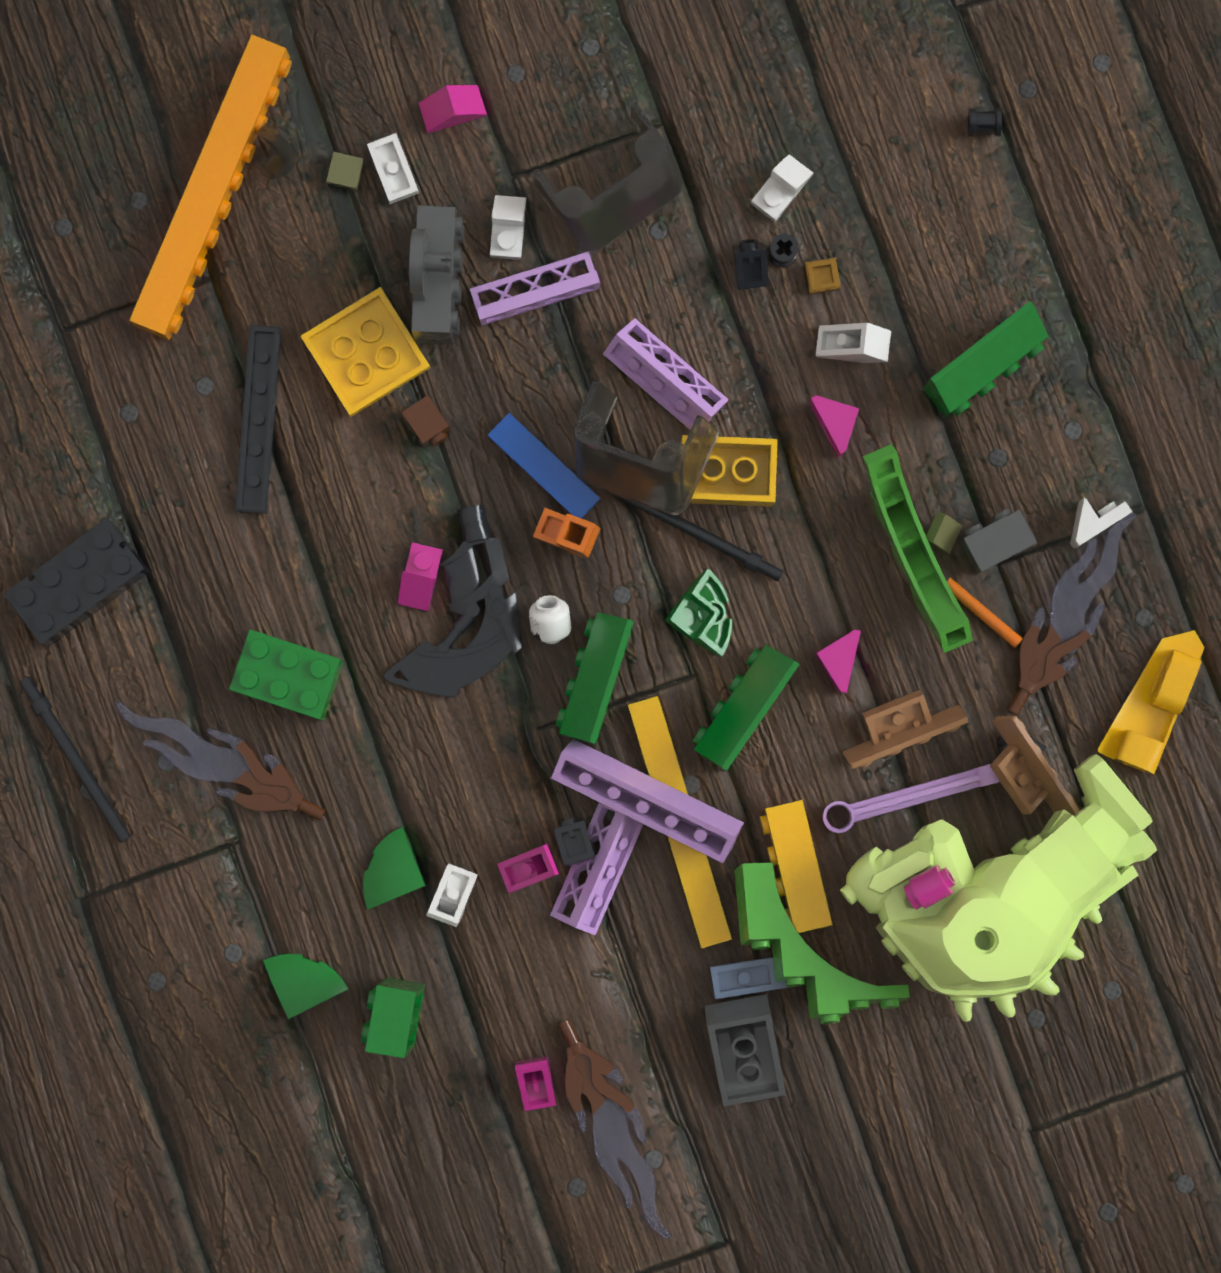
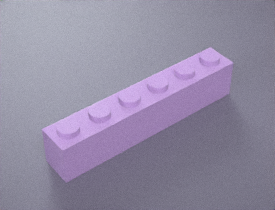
[551,739,744,863]

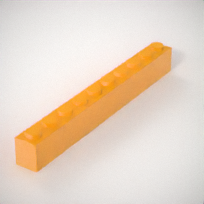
[129,35,292,341]

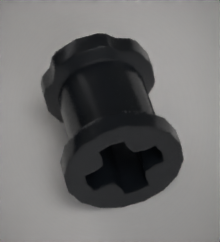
[967,108,1002,137]
[769,234,799,268]

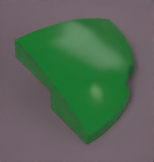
[665,569,732,657]
[363,827,426,910]
[263,954,349,1019]

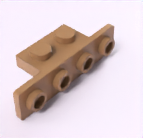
[842,690,968,769]
[990,716,1080,816]

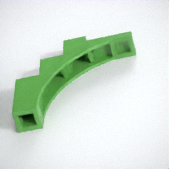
[862,444,973,653]
[734,863,910,1024]

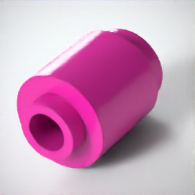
[904,865,955,910]

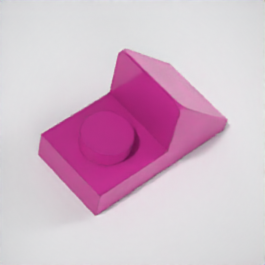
[398,542,443,612]
[497,844,559,893]

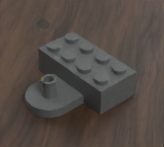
[409,205,464,344]

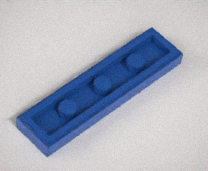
[488,413,600,519]

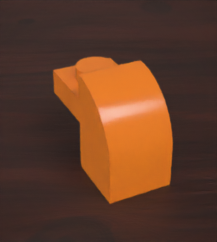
[533,508,600,559]

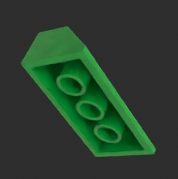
[923,301,1049,418]
[555,612,634,746]
[692,645,800,772]

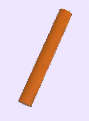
[947,577,1023,648]

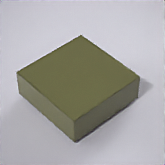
[326,152,365,191]
[926,512,962,554]

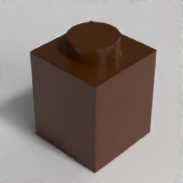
[402,395,451,448]

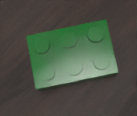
[229,629,344,721]

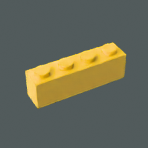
[760,800,832,933]

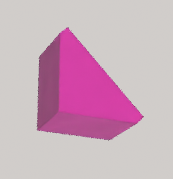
[418,85,487,134]
[809,395,859,458]
[814,630,861,694]
[515,1056,556,1111]

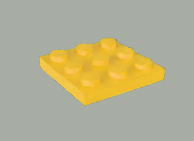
[301,287,431,417]

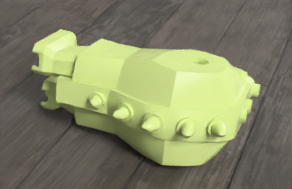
[840,754,1157,1022]

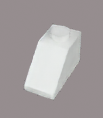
[816,323,891,363]

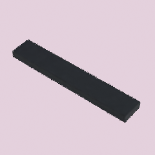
[235,325,282,514]

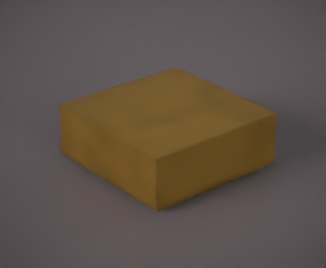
[804,257,841,295]

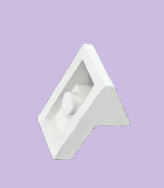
[751,155,813,222]
[490,195,526,260]
[1070,497,1132,549]
[427,863,478,927]

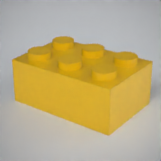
[679,435,778,507]

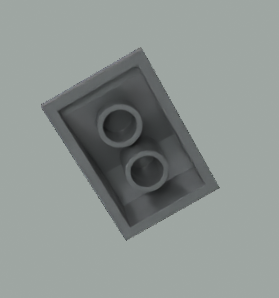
[704,994,786,1107]

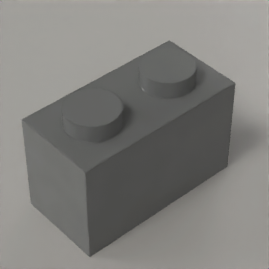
[959,508,1037,575]

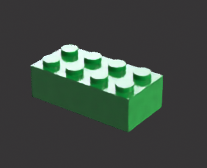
[361,977,425,1058]

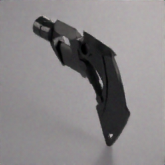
[384,504,522,697]

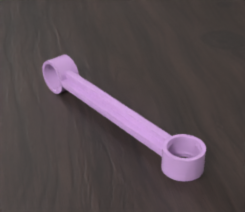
[822,764,1000,833]

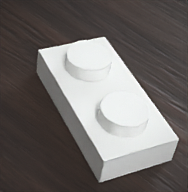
[367,133,419,204]

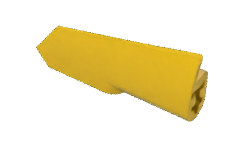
[1097,630,1205,775]

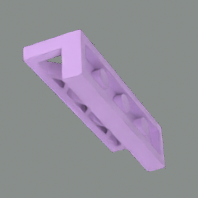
[470,251,600,326]
[603,318,729,436]
[550,802,643,935]

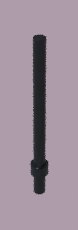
[612,483,784,582]
[19,676,131,843]

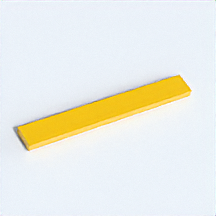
[628,696,732,948]

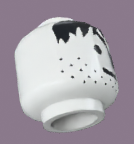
[529,595,571,644]

